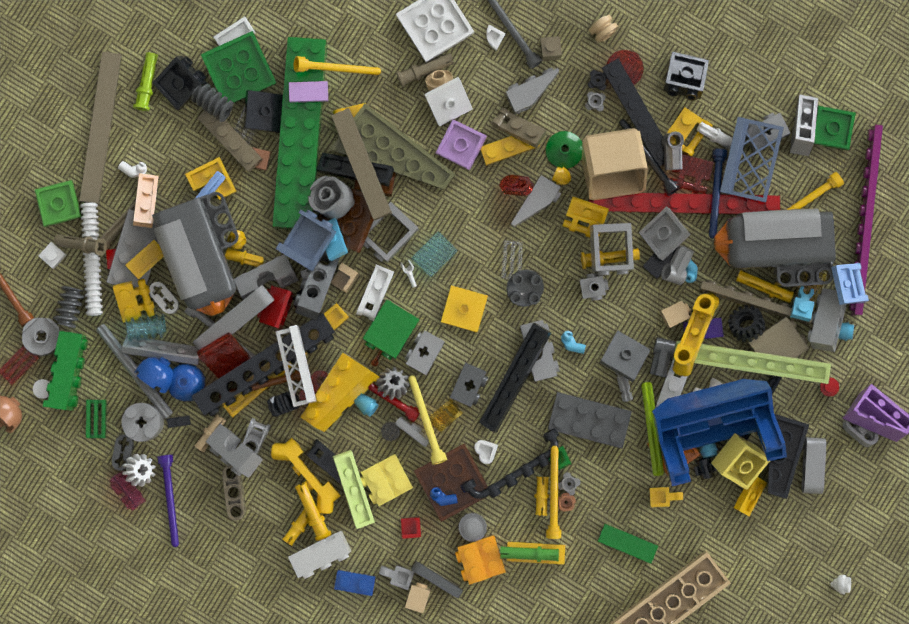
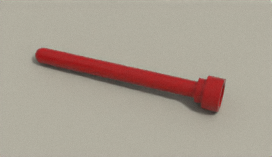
[368,383,420,422]

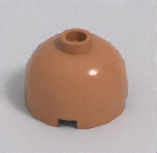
[0,396,22,433]

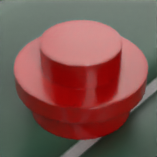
[820,377,839,397]

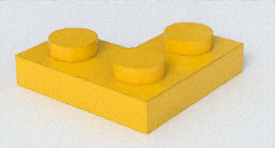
[185,157,237,200]

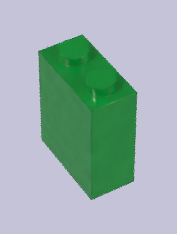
[363,300,420,360]

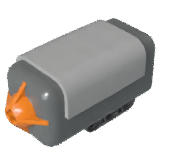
[152,192,239,316]
[714,208,836,287]

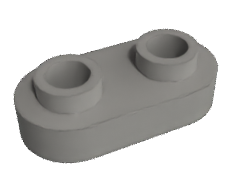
[843,419,878,447]

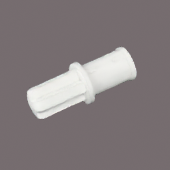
[697,122,733,149]

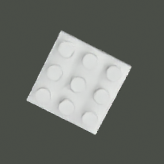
[396,0,474,63]

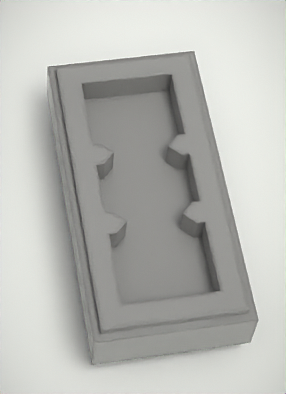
[396,416,429,447]

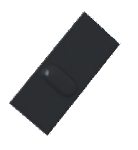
[167,415,191,428]

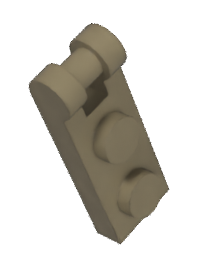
[491,107,546,148]

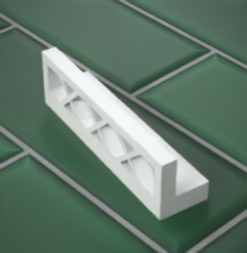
[275,325,317,407]

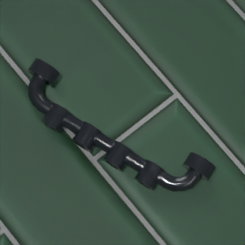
[460,428,559,499]

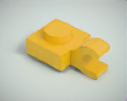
[649,487,683,507]

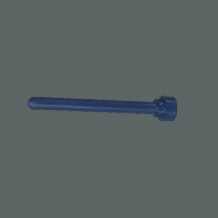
[709,148,728,239]

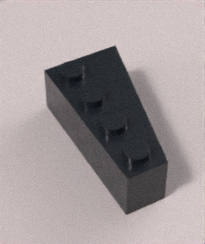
[767,414,809,499]

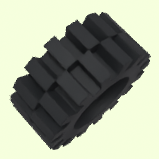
[728,305,765,342]

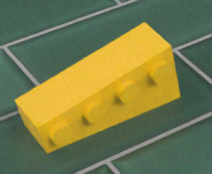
[301,353,380,432]

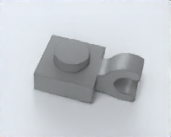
[379,565,414,590]

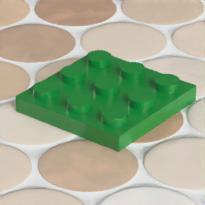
[201,31,277,103]

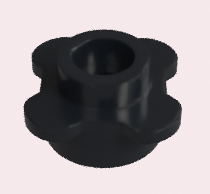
[588,70,607,91]

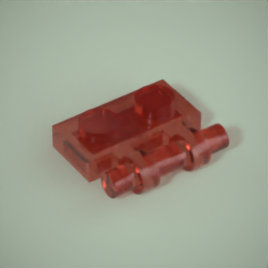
[670,154,714,194]

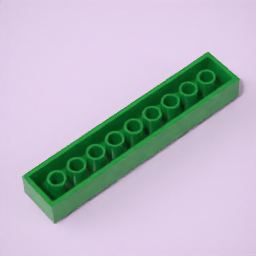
[273,37,327,230]

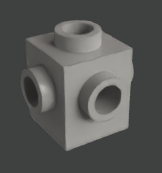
[580,272,609,301]

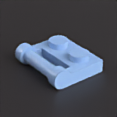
[831,263,869,305]

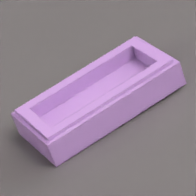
[289,81,328,103]

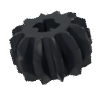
[267,391,300,417]

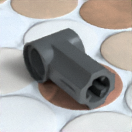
[650,337,676,378]

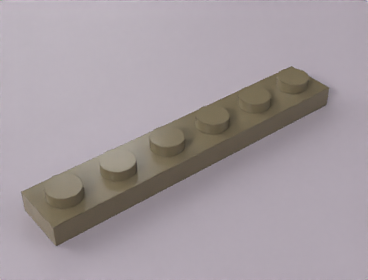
[698,280,814,325]

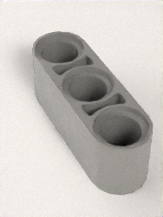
[802,437,826,494]

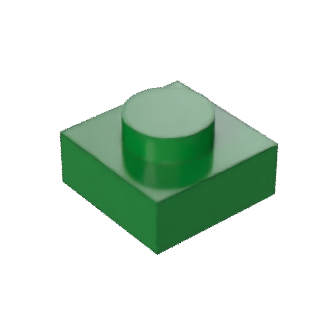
[549,446,572,471]

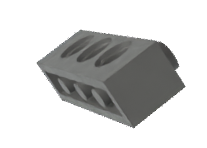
[294,250,340,321]

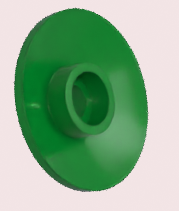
[546,131,582,169]

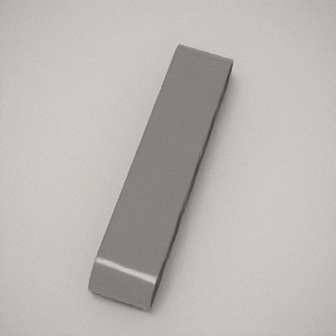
[193,285,274,357]

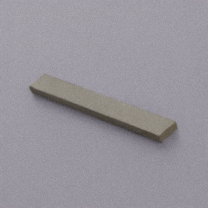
[79,52,122,204]

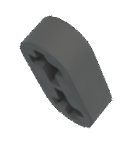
[112,434,134,471]

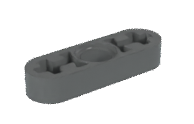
[411,561,464,599]

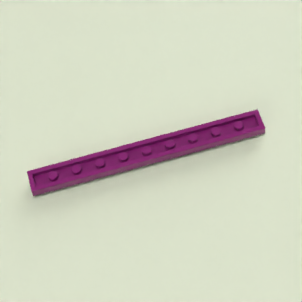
[849,124,883,316]

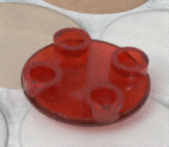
[606,50,644,85]

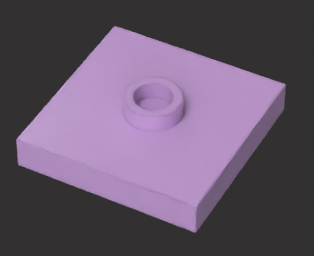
[436,120,487,170]

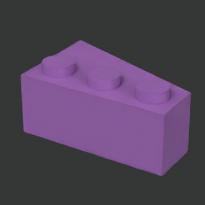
[842,384,909,442]

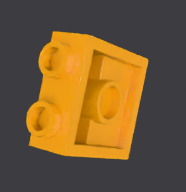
[455,535,506,585]

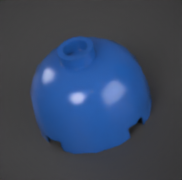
[134,357,174,393]
[169,364,206,402]

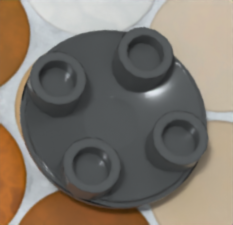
[506,269,544,307]

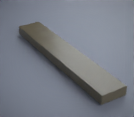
[331,108,392,221]

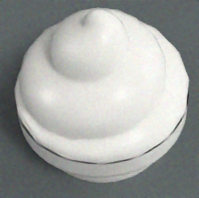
[830,575,851,594]

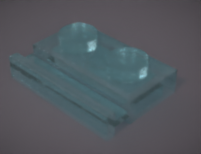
[411,231,458,278]

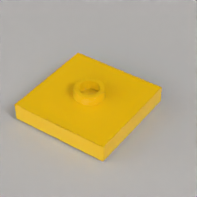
[441,285,488,333]

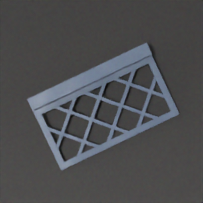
[720,117,784,202]

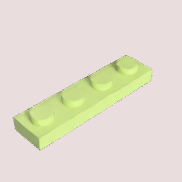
[332,450,375,529]

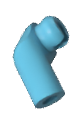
[685,260,698,283]
[561,331,586,354]

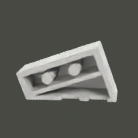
[288,530,351,579]

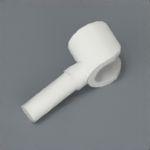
[400,260,417,288]

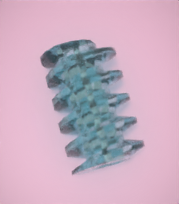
[125,314,166,342]

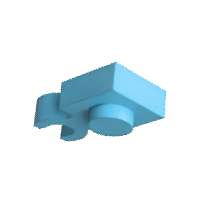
[790,286,814,322]

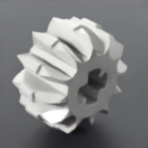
[122,454,156,487]

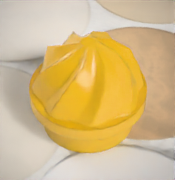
[552,167,571,185]
[227,230,246,250]

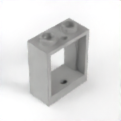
[364,202,419,263]
[590,223,634,276]

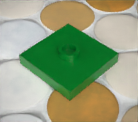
[814,106,856,151]

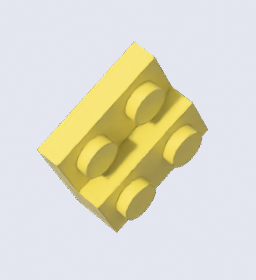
[360,454,413,506]

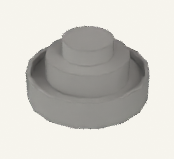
[459,513,487,542]

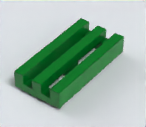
[86,400,107,438]

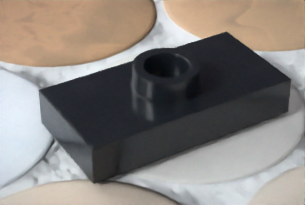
[642,248,677,279]

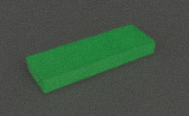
[597,523,658,564]

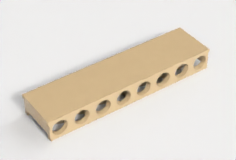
[609,550,731,624]

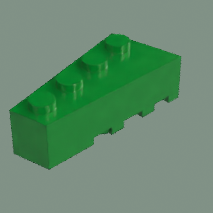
[43,331,88,411]

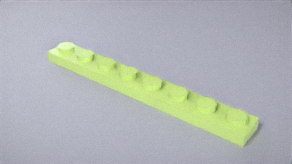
[674,340,831,384]

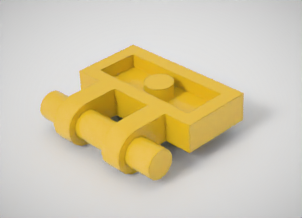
[562,197,609,238]
[113,279,155,323]

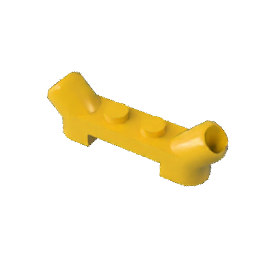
[672,293,719,377]
[271,437,341,514]

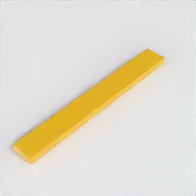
[223,303,349,418]

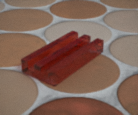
[0,345,39,385]

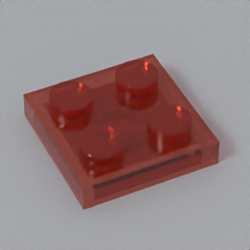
[197,332,251,379]

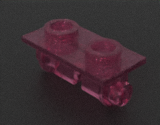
[109,471,146,511]

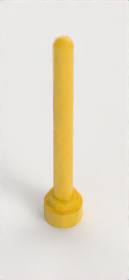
[293,56,381,75]
[786,172,844,210]
[546,446,561,539]

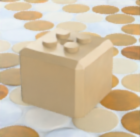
[582,128,648,200]

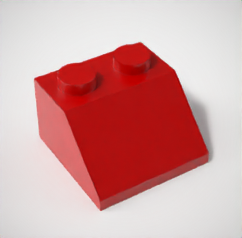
[257,286,295,330]

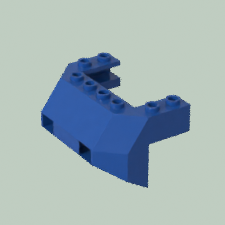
[652,379,787,486]

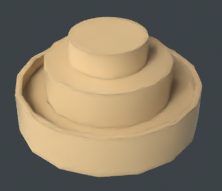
[425,70,453,91]

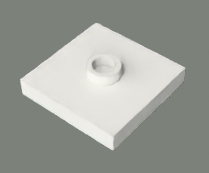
[424,77,473,126]

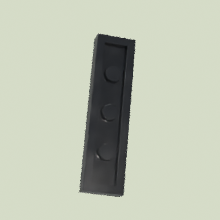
[317,153,394,187]

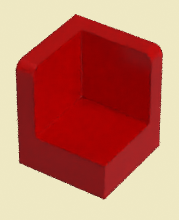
[401,517,422,539]

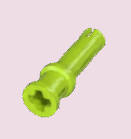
[133,52,158,111]

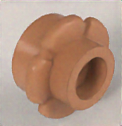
[558,493,576,512]

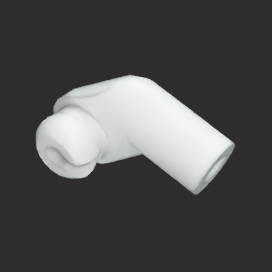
[118,161,147,178]

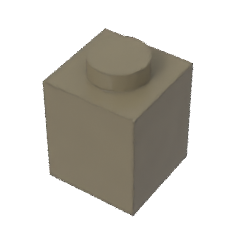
[540,36,562,61]

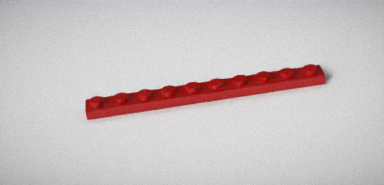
[589,193,780,215]

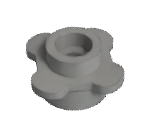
[585,91,606,112]
[558,473,581,495]

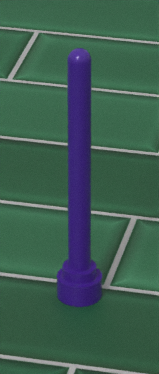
[157,454,179,547]

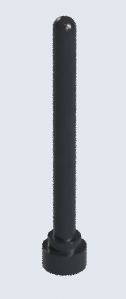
[619,119,680,196]

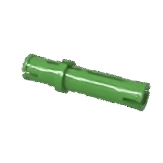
[500,546,559,562]

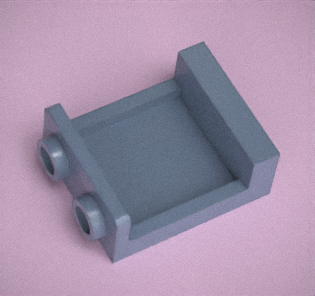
[276,209,336,271]

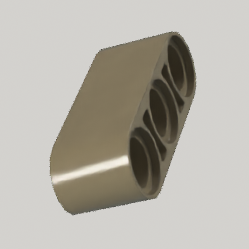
[222,465,246,521]

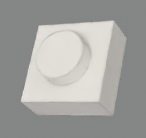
[39,242,66,269]

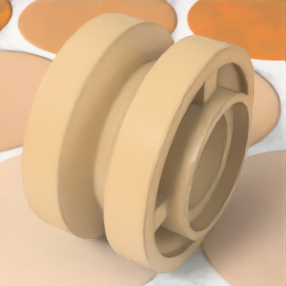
[588,14,619,43]

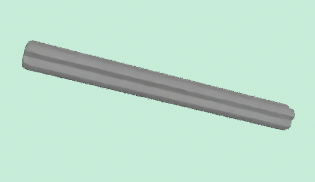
[96,324,173,418]

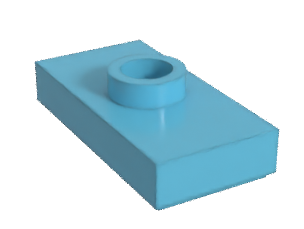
[326,218,348,261]

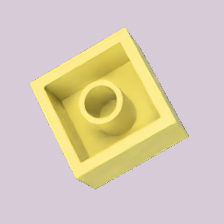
[711,433,770,490]

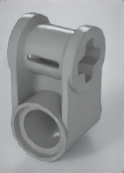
[243,418,271,454]

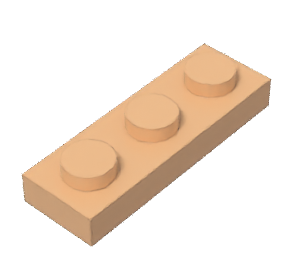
[133,173,158,228]

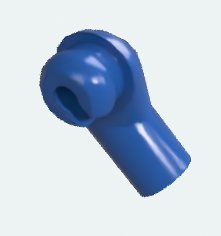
[430,487,458,506]

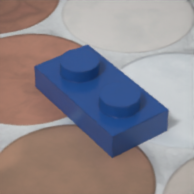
[334,570,376,596]

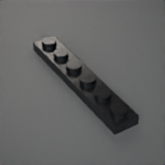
[601,58,665,166]
[479,323,551,433]

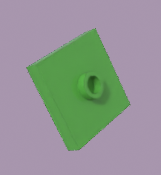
[35,180,82,227]

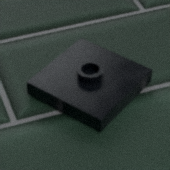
[243,90,283,133]

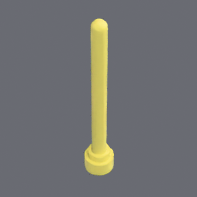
[408,375,447,465]

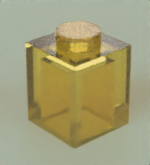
[429,399,463,432]

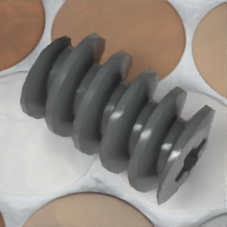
[191,84,234,123]
[53,286,84,328]

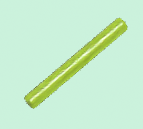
[641,382,664,476]

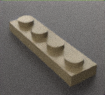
[198,111,263,173]

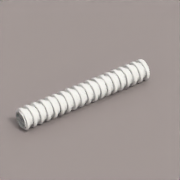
[81,203,103,316]

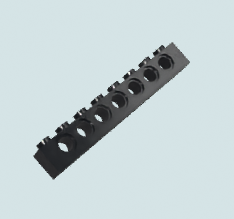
[192,313,336,417]

